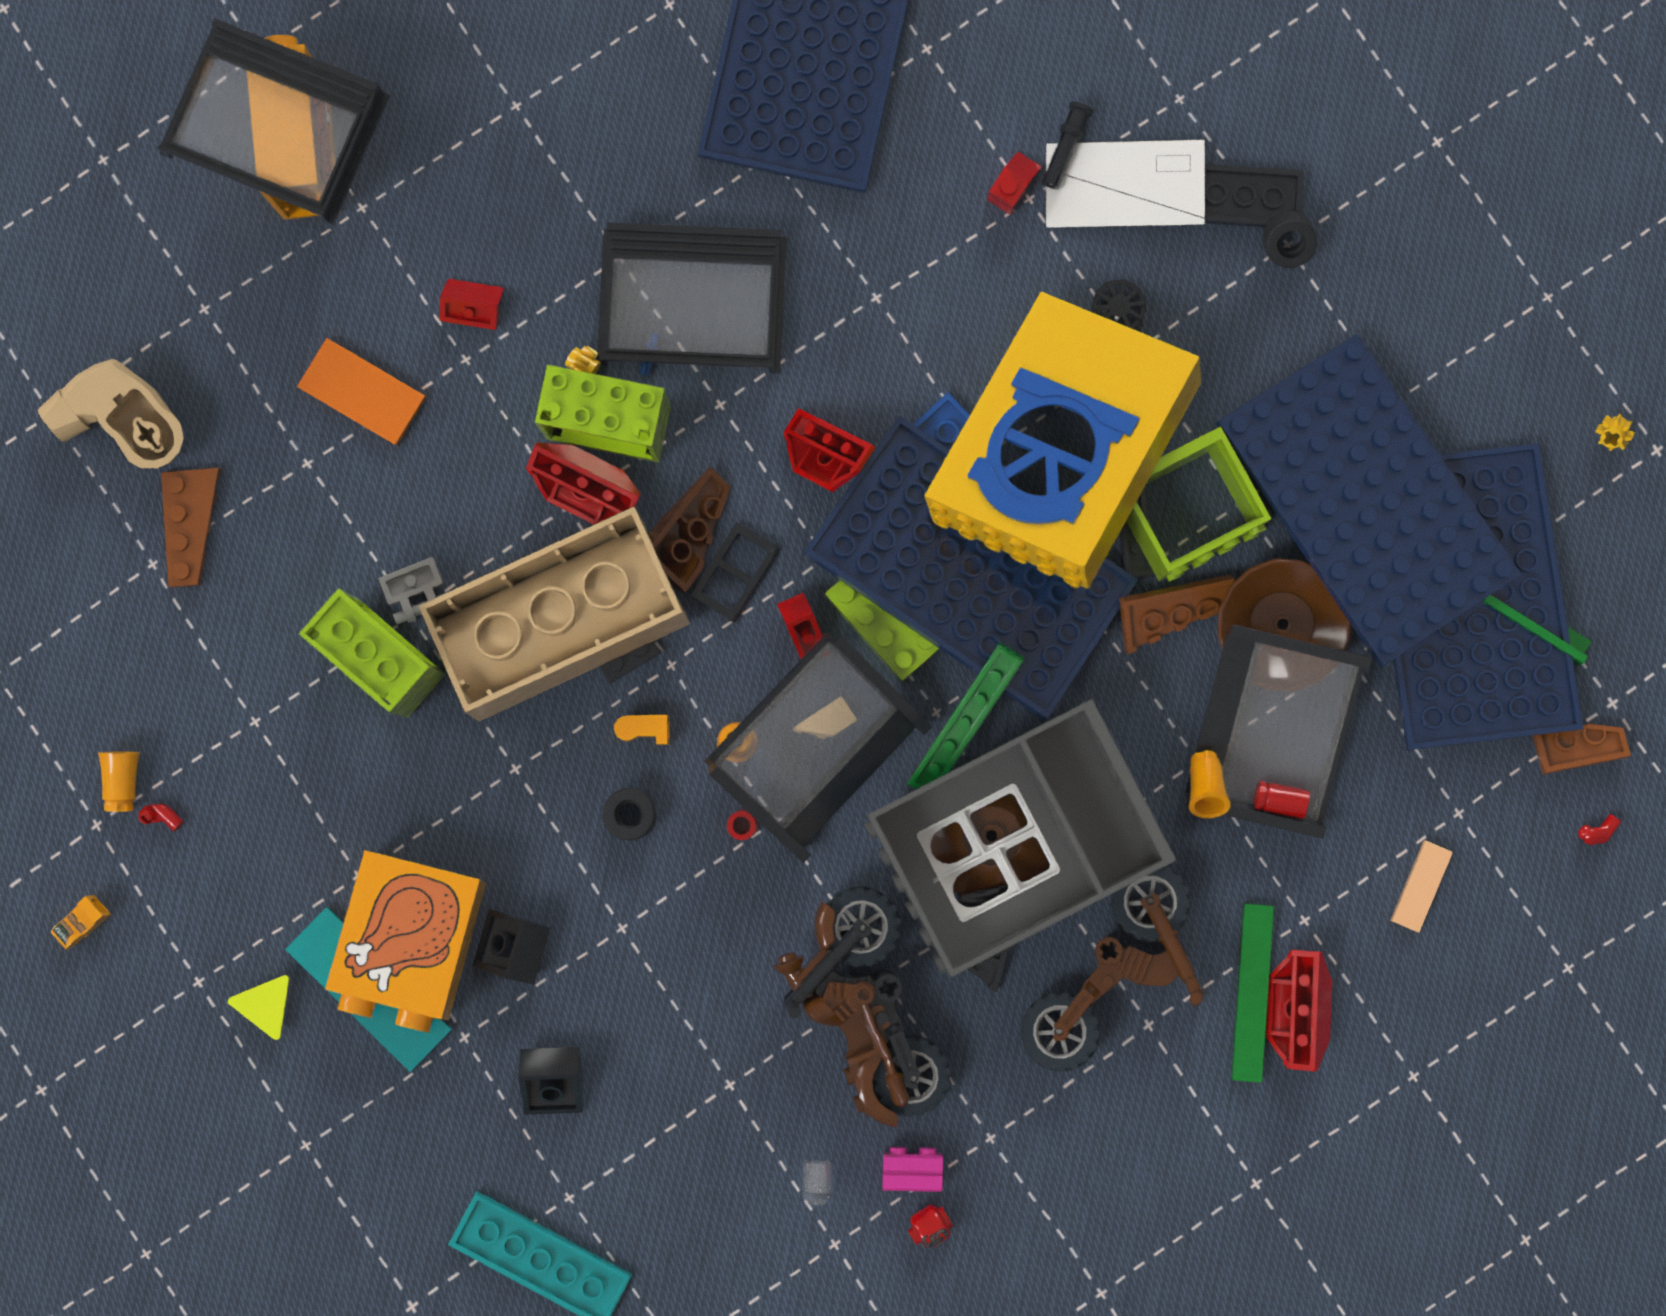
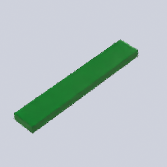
[907,642,1025,790]
[1231,903,1274,1083]

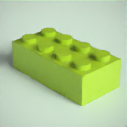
[825,581,940,683]

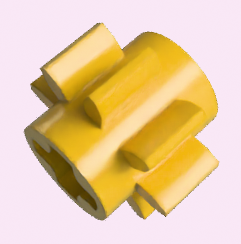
[565,346,601,374]
[1595,414,1635,451]

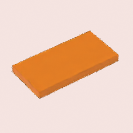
[297,338,427,446]

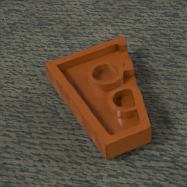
[1532,724,1631,775]

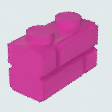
[882,1146,943,1192]

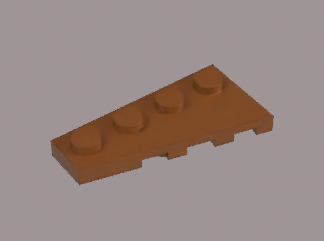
[161,468,221,588]
[1119,575,1234,655]

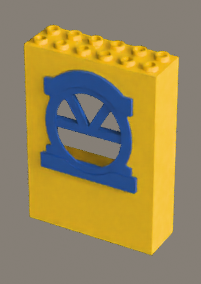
[924,291,1201,589]

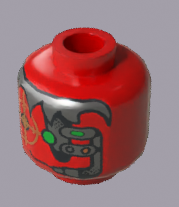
[908,1204,954,1249]

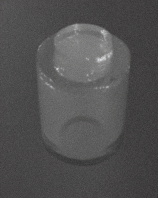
[802,1160,832,1205]

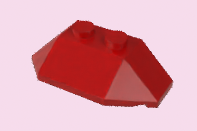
[783,408,875,492]
[526,442,641,525]
[1266,950,1332,1072]

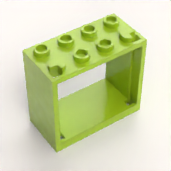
[535,365,671,463]
[1126,426,1271,582]
[299,588,446,718]

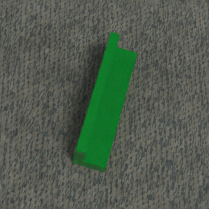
[1483,595,1592,666]

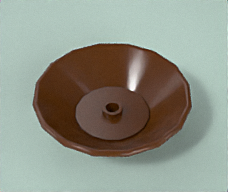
[1217,559,1351,692]
[930,794,1050,896]

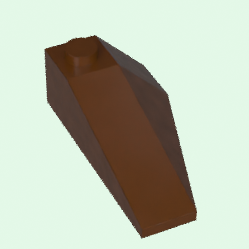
[648,467,731,593]

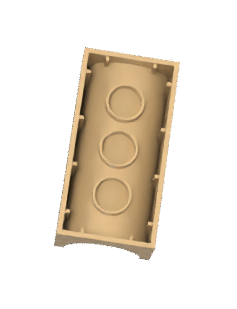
[419,507,690,722]

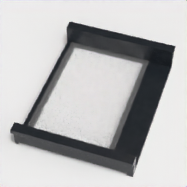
[158,18,390,225]
[597,223,787,373]
[1185,624,1372,839]
[704,633,932,863]

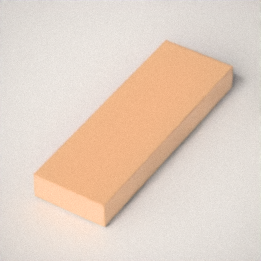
[1390,840,1453,933]

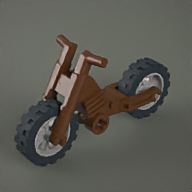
[1020,866,1204,1072]

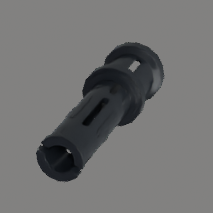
[1041,101,1094,190]

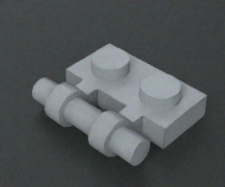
[378,557,446,624]

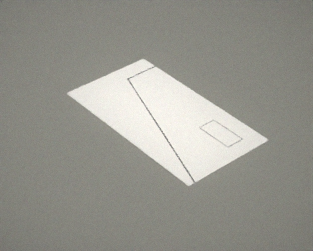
[1046,140,1205,227]

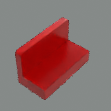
[439,279,504,330]

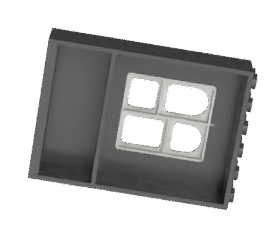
[864,699,1176,977]

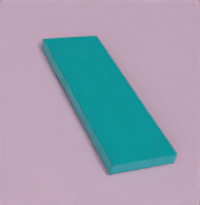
[285,907,453,1072]
[448,1191,633,1316]

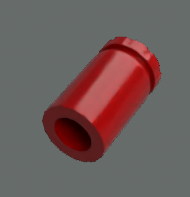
[1253,780,1310,819]
[727,809,759,840]

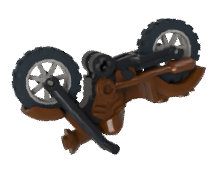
[773,886,951,1128]

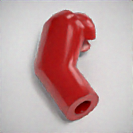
[138,803,184,832]
[1578,814,1622,845]

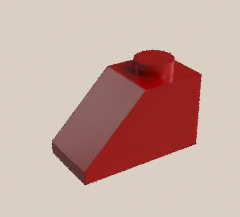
[987,152,1042,215]
[777,593,830,659]

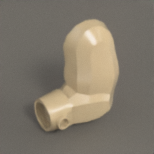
[38,359,184,468]

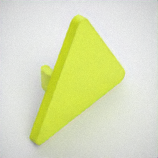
[228,975,289,1040]

